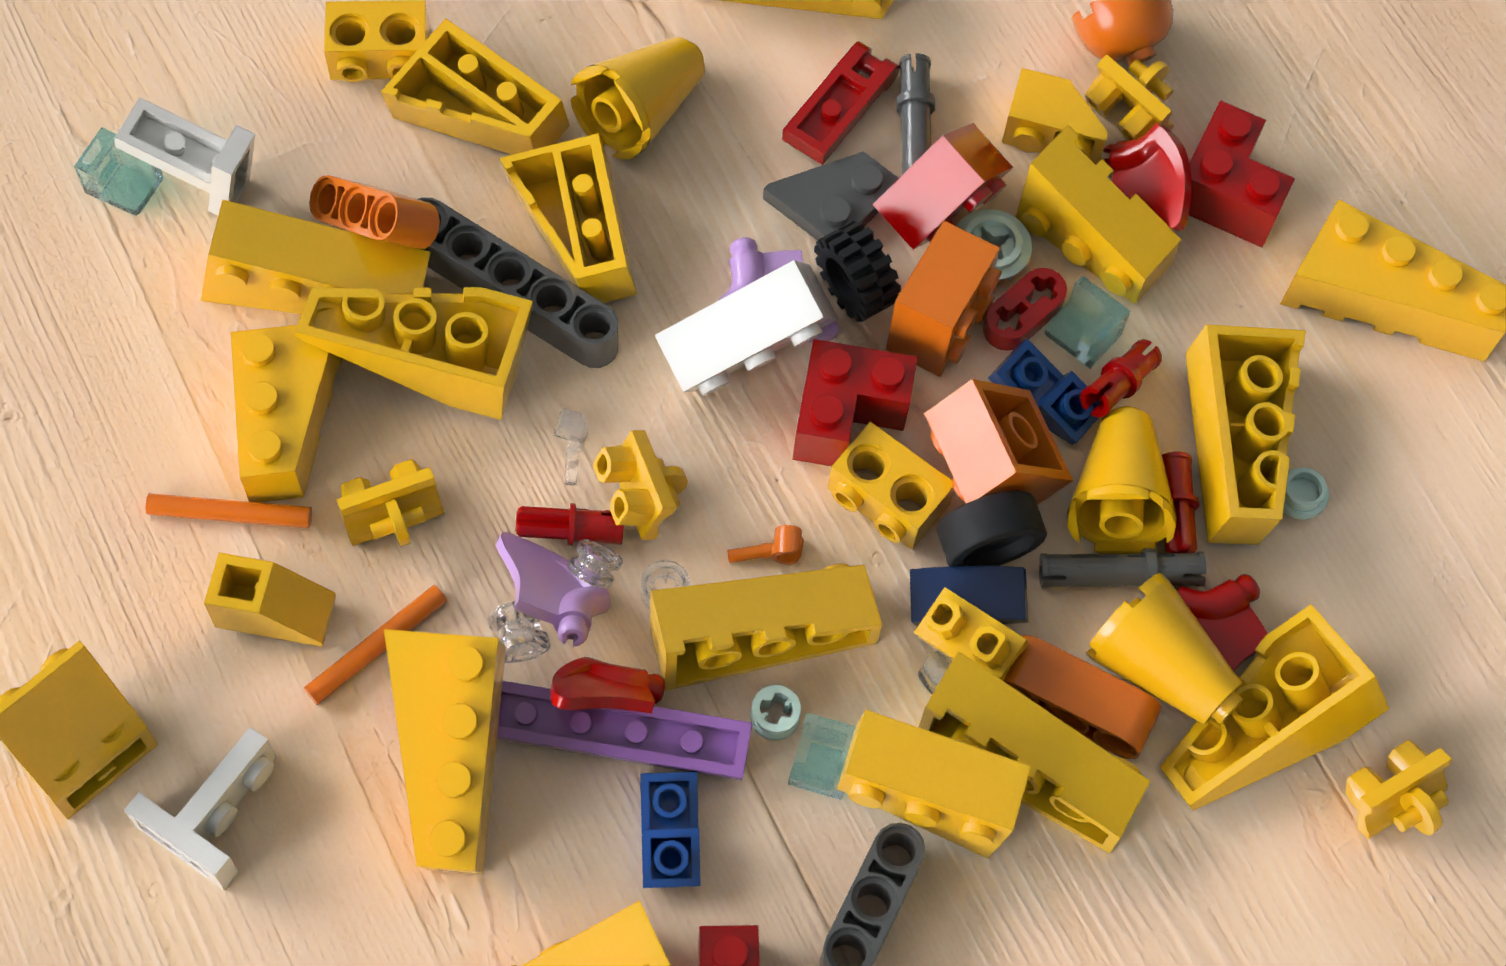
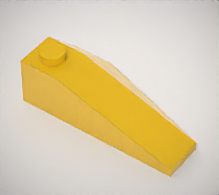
[295,287,533,420]
[1160,604,1390,811]

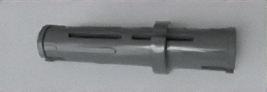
[896,53,935,175]
[1039,548,1206,588]

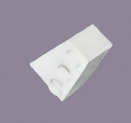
[655,260,839,396]

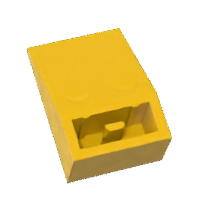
[0,640,158,820]

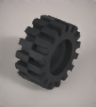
[814,220,901,322]

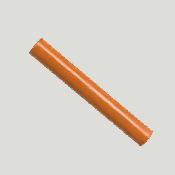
[145,493,312,528]
[303,585,447,705]

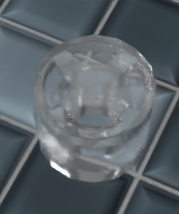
[487,601,551,663]

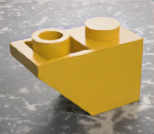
[1002,68,1108,165]
[204,552,336,647]

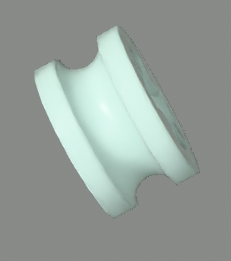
[750,685,801,741]

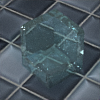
[74,127,164,215]
[1044,276,1131,369]
[788,713,856,800]

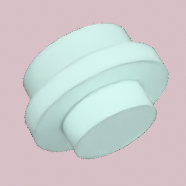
[1283,468,1329,520]

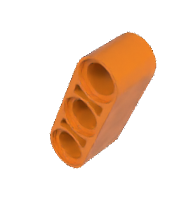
[309,175,440,249]
[1004,635,1161,759]

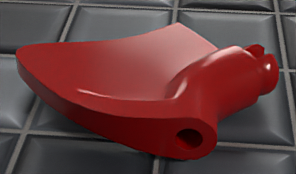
[1101,122,1191,231]
[1178,574,1268,672]
[549,657,665,714]

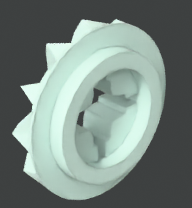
[956,209,1032,282]

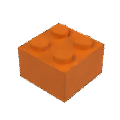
[886,220,1002,377]
[924,379,1074,505]

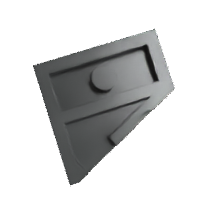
[763,152,899,240]

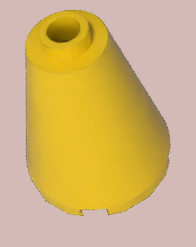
[571,37,705,159]
[1067,406,1177,554]
[1086,573,1243,725]

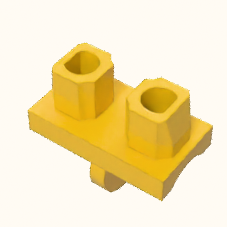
[1085,55,1174,140]
[593,430,688,540]
[336,459,445,547]
[914,587,1029,681]
[1346,739,1452,839]

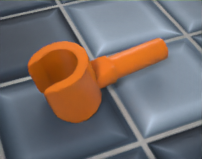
[727,525,804,565]

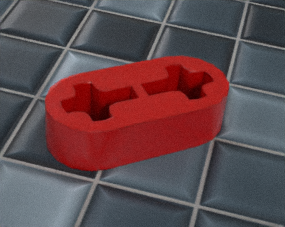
[983,268,1067,351]

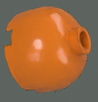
[1071,0,1173,66]

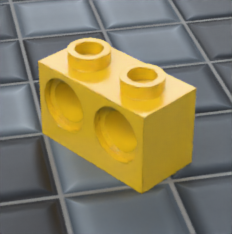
[324,0,430,82]
[828,422,954,550]

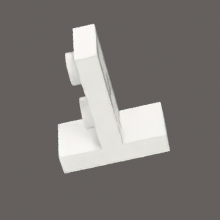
[115,97,255,216]
[124,727,276,890]

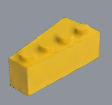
[200,199,430,314]
[1280,199,1506,362]
[1185,324,1306,545]
[650,563,882,691]
[384,629,506,874]
[918,651,1151,853]

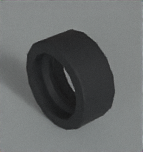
[937,490,1047,567]

